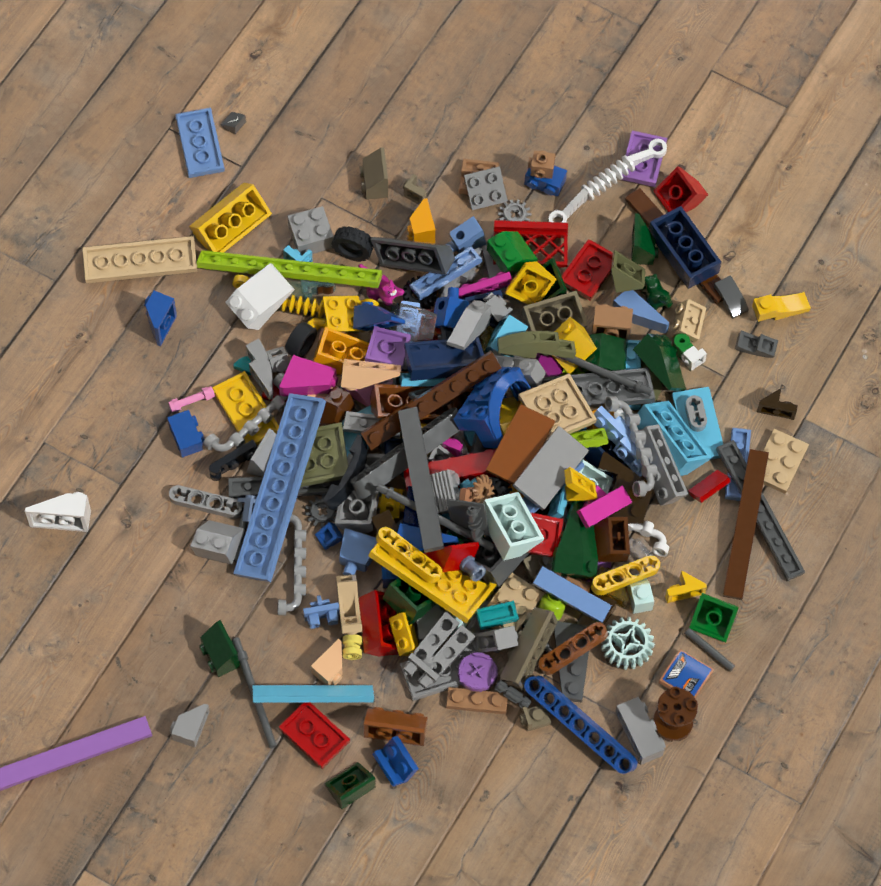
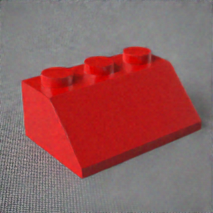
[358,590,399,657]

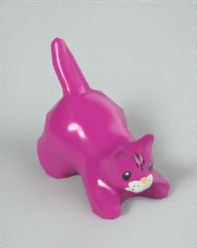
[358,264,404,306]

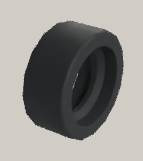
[285,322,317,358]

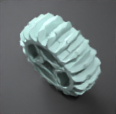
[601,617,655,670]

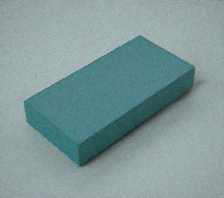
[475,601,519,630]

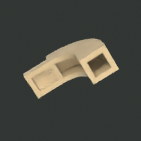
[336,575,362,635]

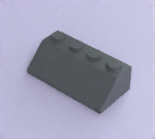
[371,237,455,275]

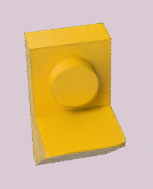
[564,467,597,501]
[665,571,707,603]

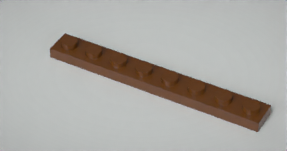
[360,351,501,450]

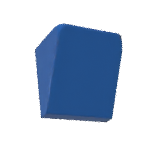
[315,522,343,550]

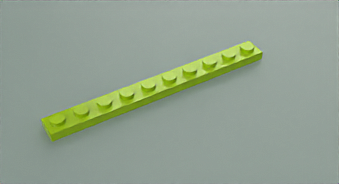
[197,250,382,288]

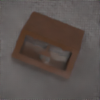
[594,517,630,562]

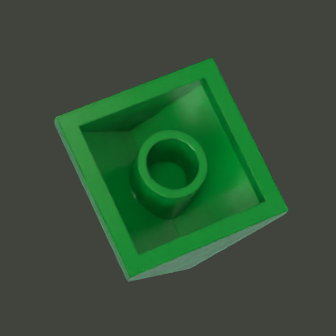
[689,593,739,642]

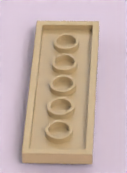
[83,236,198,283]

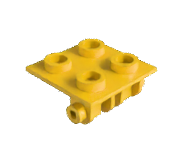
[322,296,362,332]

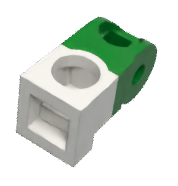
[673,333,707,371]

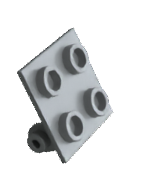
[464,166,508,210]

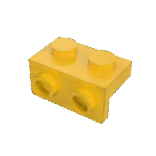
[389,612,419,656]

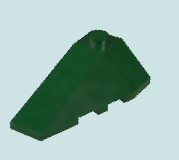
[551,501,598,580]

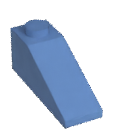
[613,290,669,334]

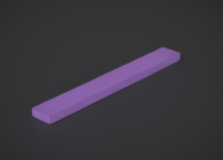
[0,716,152,791]

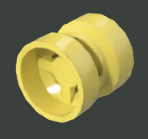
[342,634,363,660]

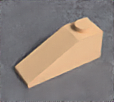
[341,359,401,390]

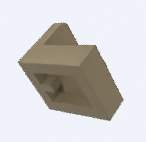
[403,174,427,204]
[519,705,551,731]

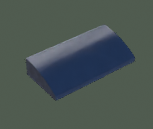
[404,337,484,381]

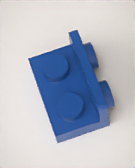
[373,736,419,786]

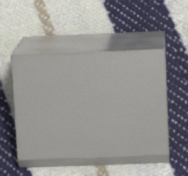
[246,428,276,476]

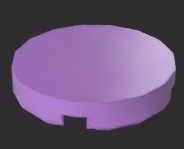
[458,652,497,692]

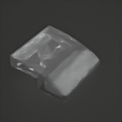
[396,303,437,342]

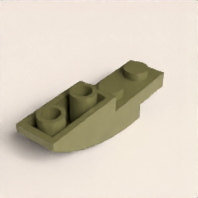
[497,331,576,359]

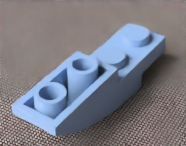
[594,406,642,477]

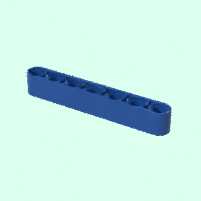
[524,676,638,774]

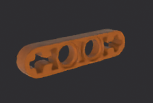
[539,622,608,675]

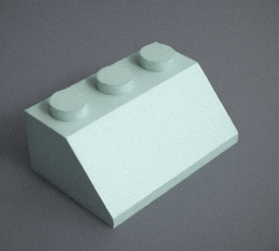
[483,492,544,560]

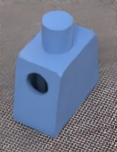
[445,216,487,254]
[339,528,377,576]

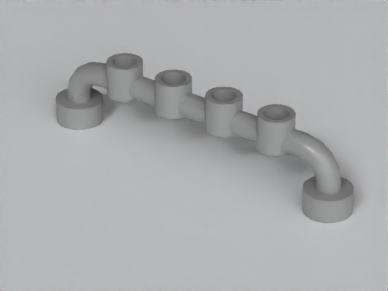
[203,372,288,452]
[605,396,657,497]
[277,514,306,616]

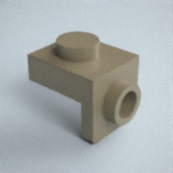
[522,554,551,581]

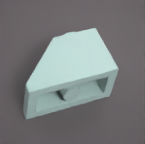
[627,574,654,614]

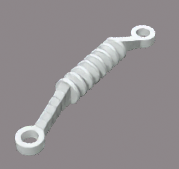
[549,139,667,223]

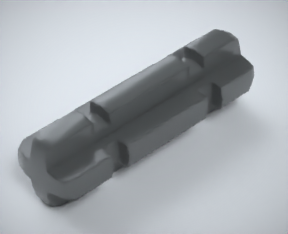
[495,680,531,708]

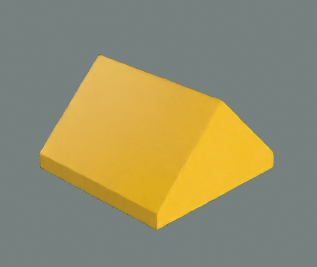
[505,261,556,305]

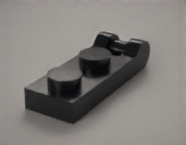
[209,439,257,481]

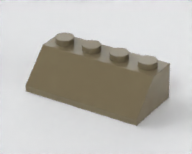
[499,608,558,692]

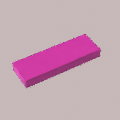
[576,486,632,529]

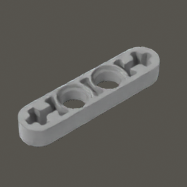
[169,485,243,519]

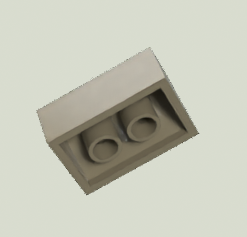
[521,291,589,332]

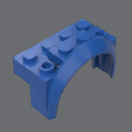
[454,367,532,448]

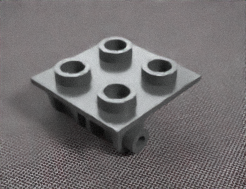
[447,499,489,542]

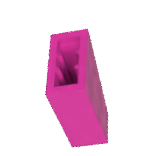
[279,355,339,397]

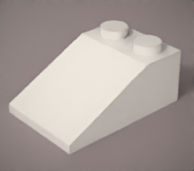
[225,263,295,330]
[25,492,91,532]

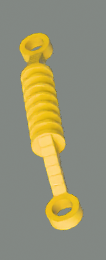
[232,275,380,318]

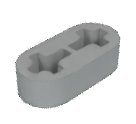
[685,395,707,432]

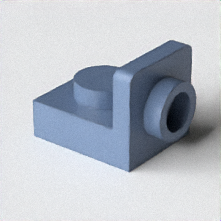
[237,495,257,522]

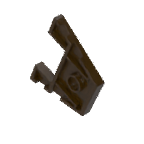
[598,452,654,524]

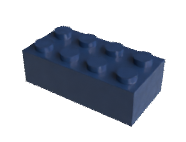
[649,206,722,289]

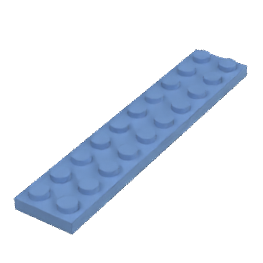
[233,393,326,582]

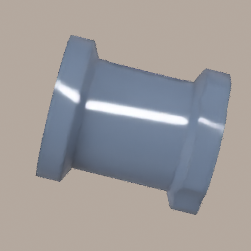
[460,556,486,582]

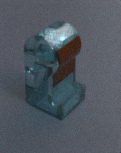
[300,279,336,301]

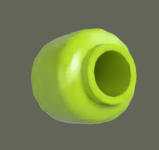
[538,593,566,621]

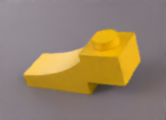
[752,292,811,322]

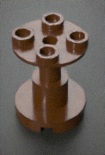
[653,686,698,742]

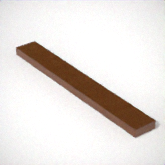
[625,188,723,304]
[723,449,769,600]

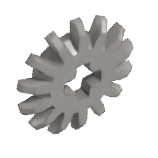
[498,200,531,221]

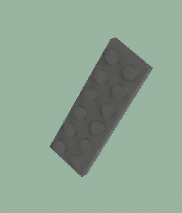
[541,368,656,409]

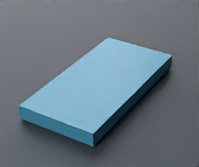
[671,387,723,460]

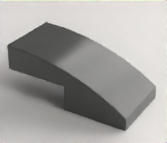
[714,275,749,319]
[735,330,778,358]

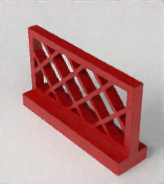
[493,220,568,267]

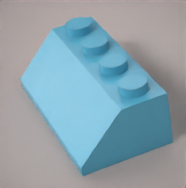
[637,401,712,476]

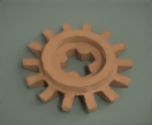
[472,475,495,503]

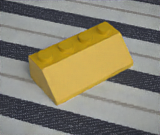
[189,183,272,253]

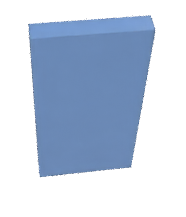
[175,108,225,178]

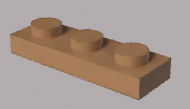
[446,687,508,714]

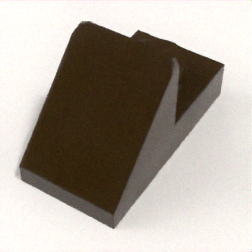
[757,388,798,420]

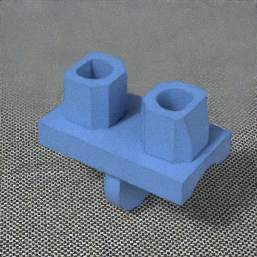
[303,595,340,629]

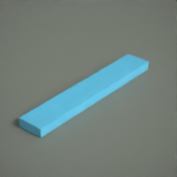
[252,685,374,703]

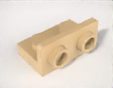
[671,299,706,342]

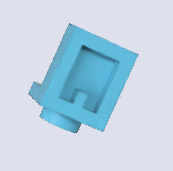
[283,245,312,262]

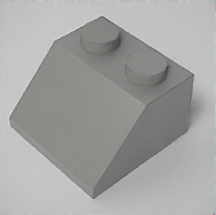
[190,520,245,565]

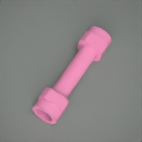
[168,386,215,413]

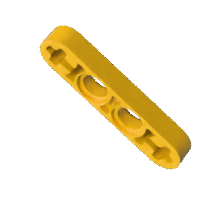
[376,527,442,583]
[591,556,661,595]

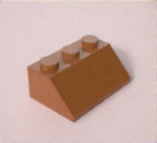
[364,707,428,746]

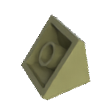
[611,250,646,293]

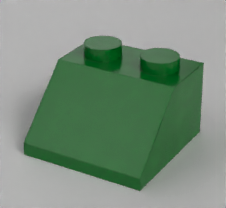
[487,231,538,276]

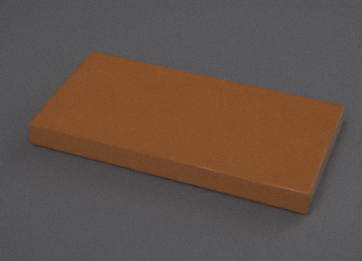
[486,404,555,485]

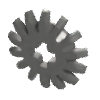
[305,495,338,528]

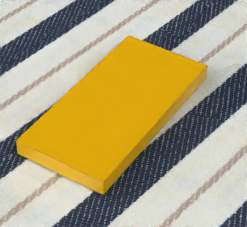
[212,371,279,445]

